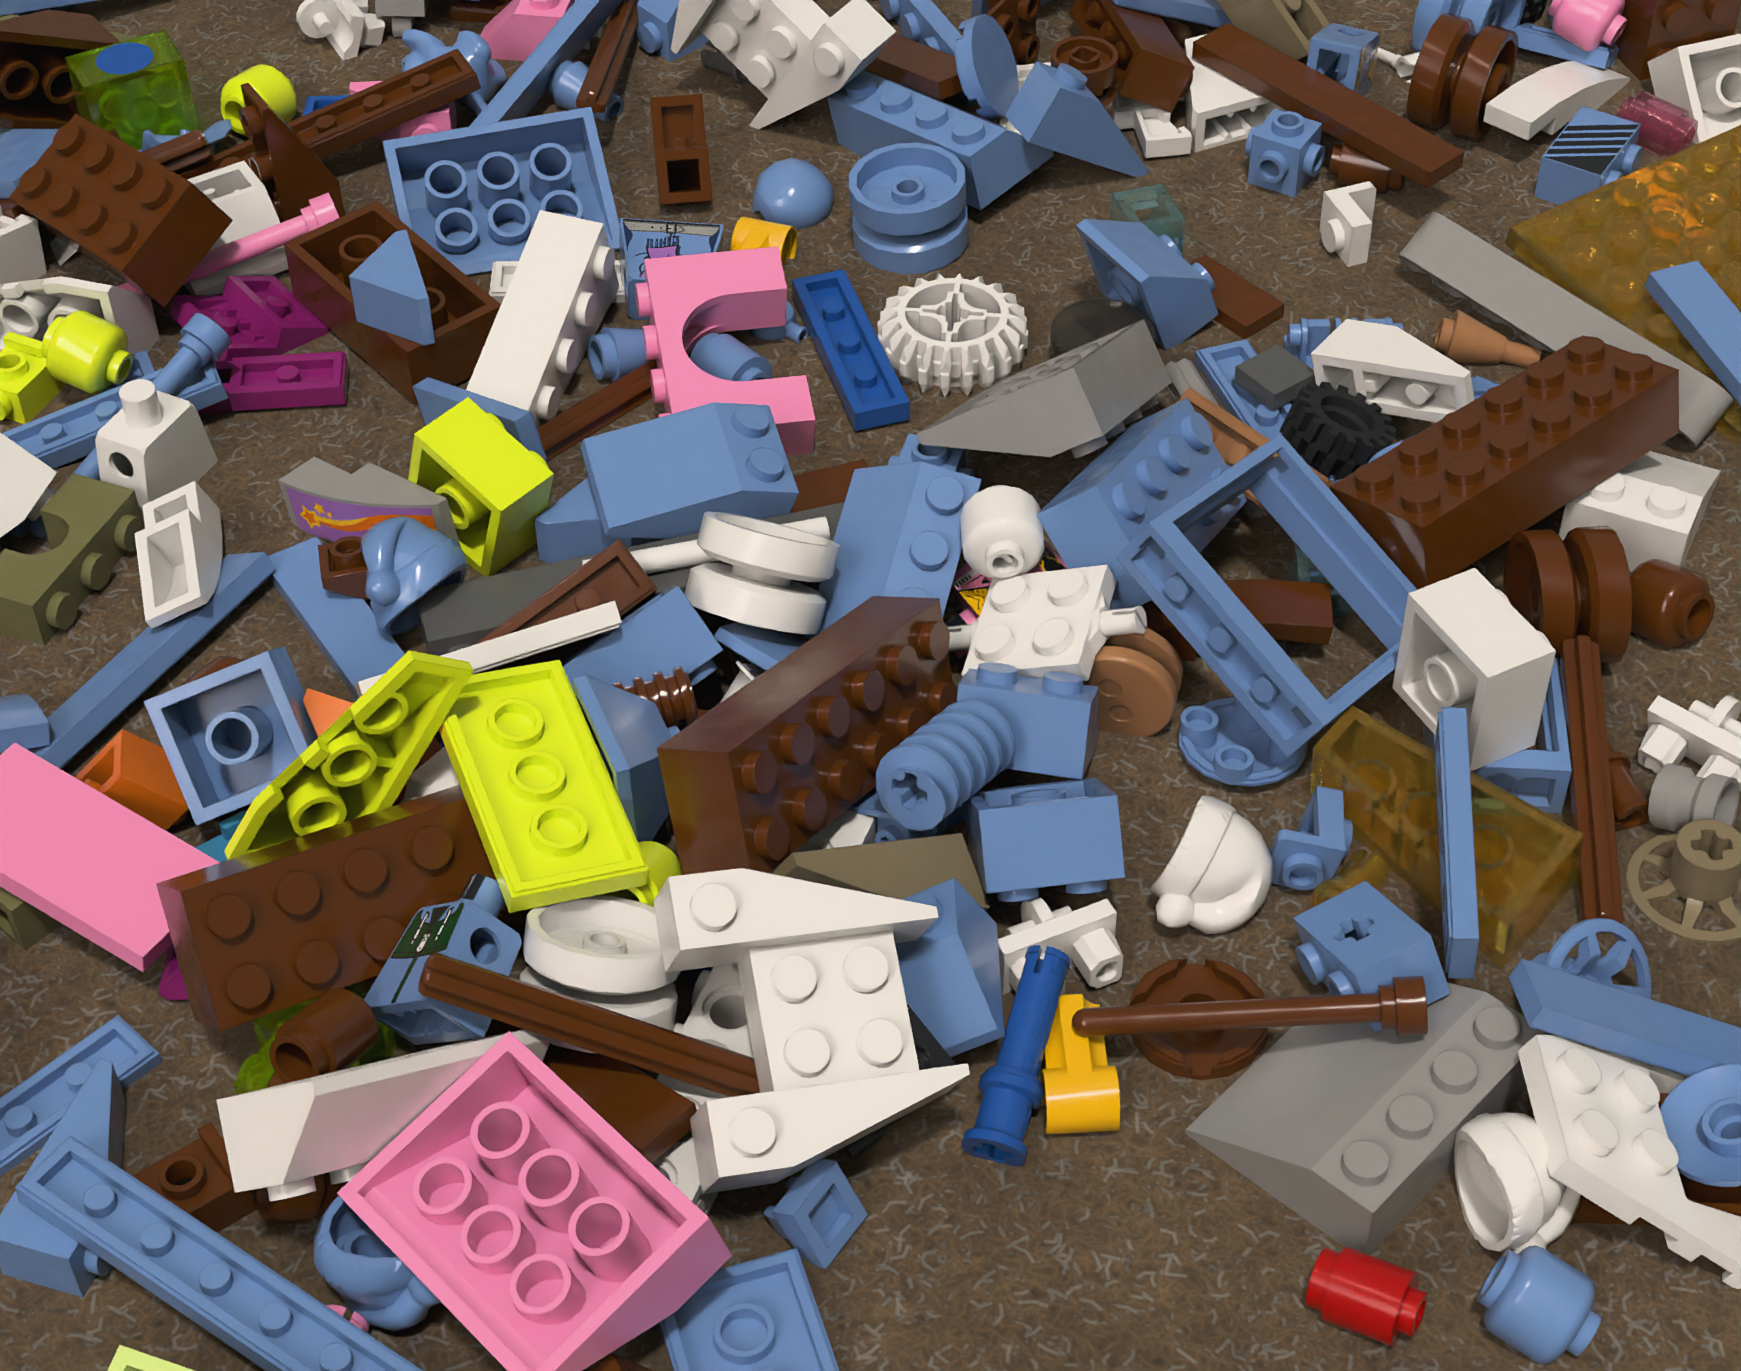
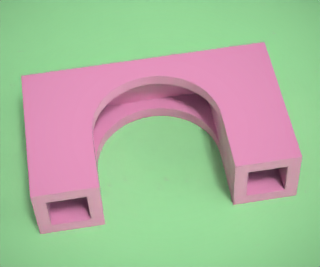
[635,246,815,456]

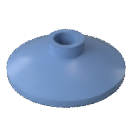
[1660,1063,1741,1187]

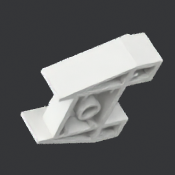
[671,0,896,129]
[653,868,970,1194]

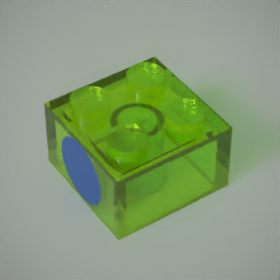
[65,30,200,150]

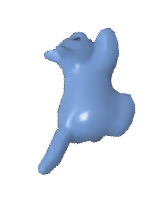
[401,29,507,117]

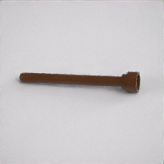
[1071,976,1428,1037]

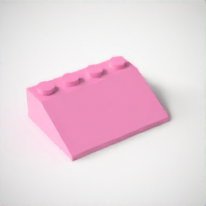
[337,1031,732,1371]

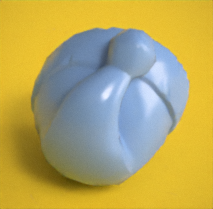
[360,516,467,636]
[314,1196,441,1331]

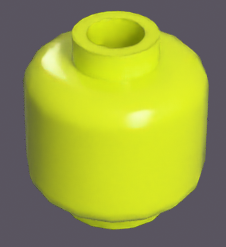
[220,64,297,137]
[41,310,133,395]

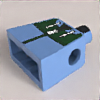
[364,874,522,1045]

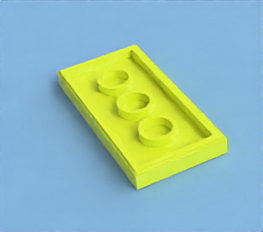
[438,660,650,913]

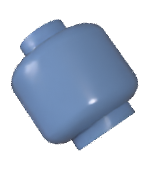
[1476,1245,1601,1365]

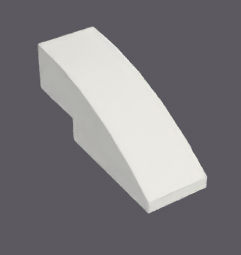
[134,481,223,628]

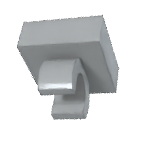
[375,0,430,37]

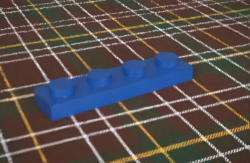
[791,269,910,431]

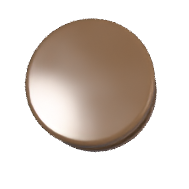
[1083,627,1183,737]

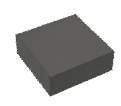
[1234,344,1316,410]

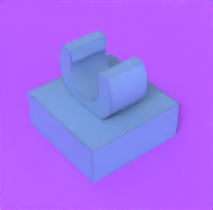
[764,1159,868,1269]

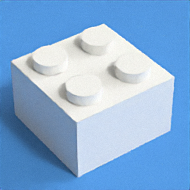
[1392,568,1556,772]

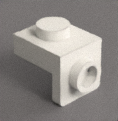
[1319,181,1376,267]

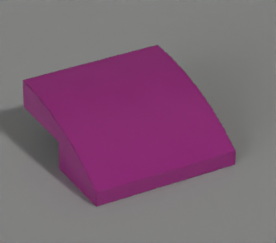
[169,276,329,361]

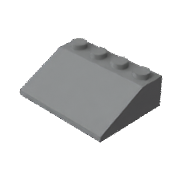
[917,319,1172,458]
[1185,982,1547,1254]

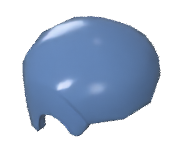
[752,158,834,230]

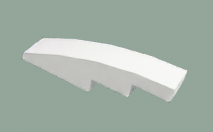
[1483,61,1630,140]

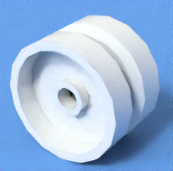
[685,511,840,634]
[519,895,681,1053]

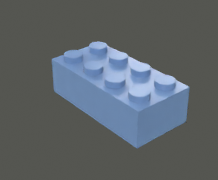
[1037,398,1247,610]

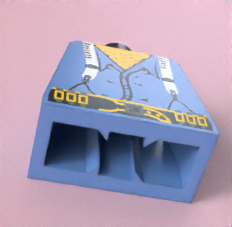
[1307,23,1380,132]

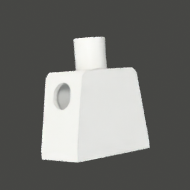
[95,379,218,521]

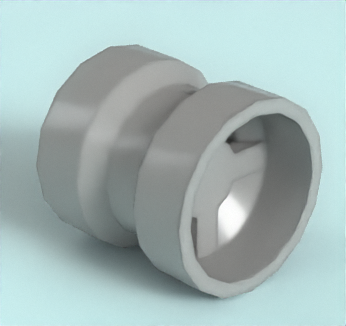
[1648,763,1740,832]

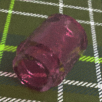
[1616,91,1698,158]

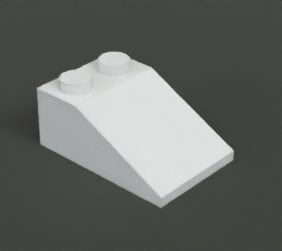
[1559,451,1721,572]

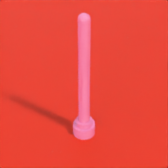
[116,192,339,297]

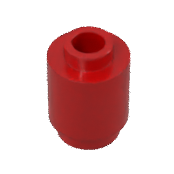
[1305,1247,1428,1347]

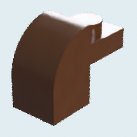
[650,94,713,205]

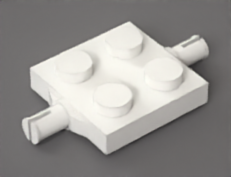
[947,565,1147,681]

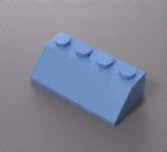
[827,70,1054,210]

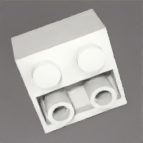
[184,161,288,295]

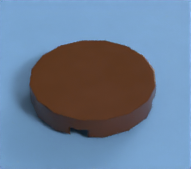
[1130,958,1268,1080]

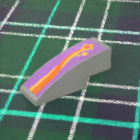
[278,457,461,547]

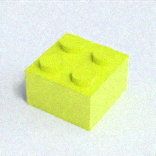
[408,397,554,577]

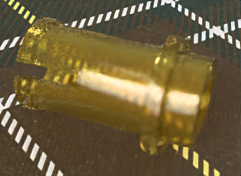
[1312,849,1390,908]

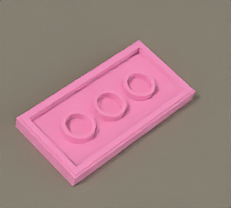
[0,743,220,972]

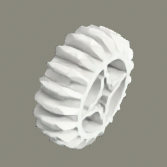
[878,273,1028,397]

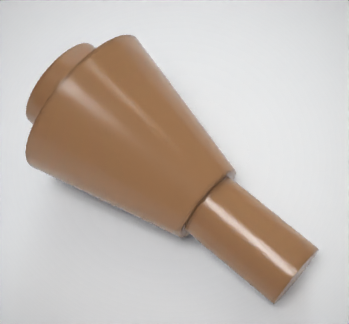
[1433,309,1542,368]

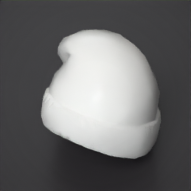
[1150,795,1273,934]
[1454,1112,1581,1254]

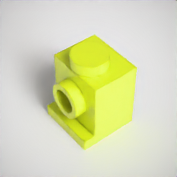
[0,332,67,424]

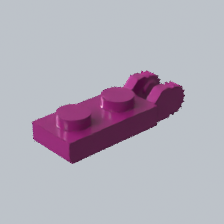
[197,351,349,415]

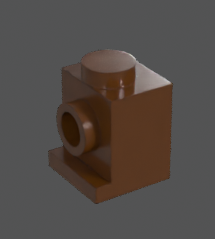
[133,1122,257,1233]

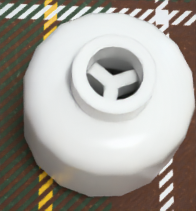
[960,485,1045,580]

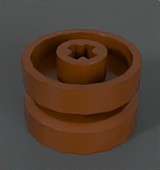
[1407,13,1518,143]
[1503,525,1632,667]

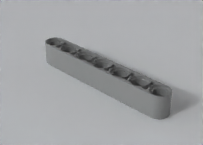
[1398,211,1733,448]

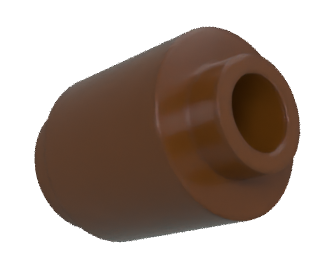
[1329,142,1405,194]
[269,988,378,1083]

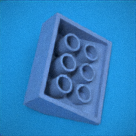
[383,107,620,277]

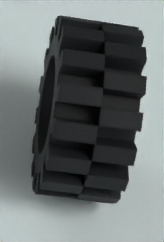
[1279,382,1396,480]

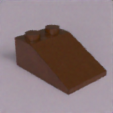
[0,10,121,129]

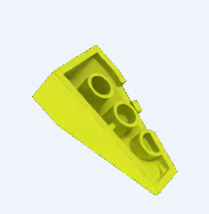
[224,650,474,860]

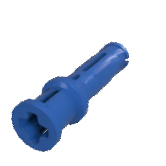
[961,945,1071,1167]

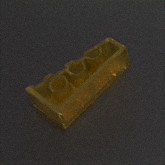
[1311,705,1584,970]

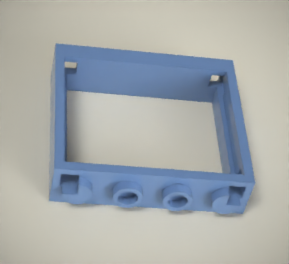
[1116,433,1417,758]

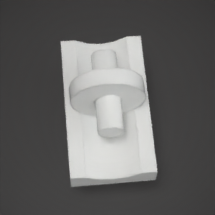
[296,0,385,60]
[1638,695,1741,791]
[998,897,1124,995]

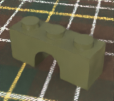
[0,473,145,646]

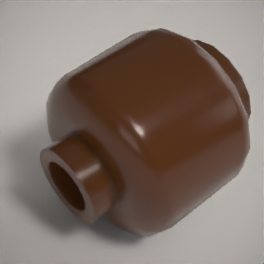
[1630,559,1715,649]

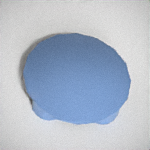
[1179,697,1309,787]

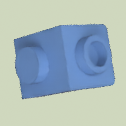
[1269,786,1353,890]

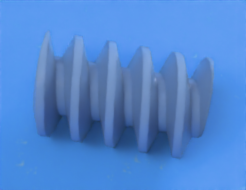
[876,699,1017,831]

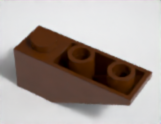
[239,83,345,223]

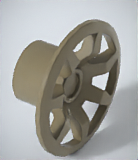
[1626,819,1741,944]

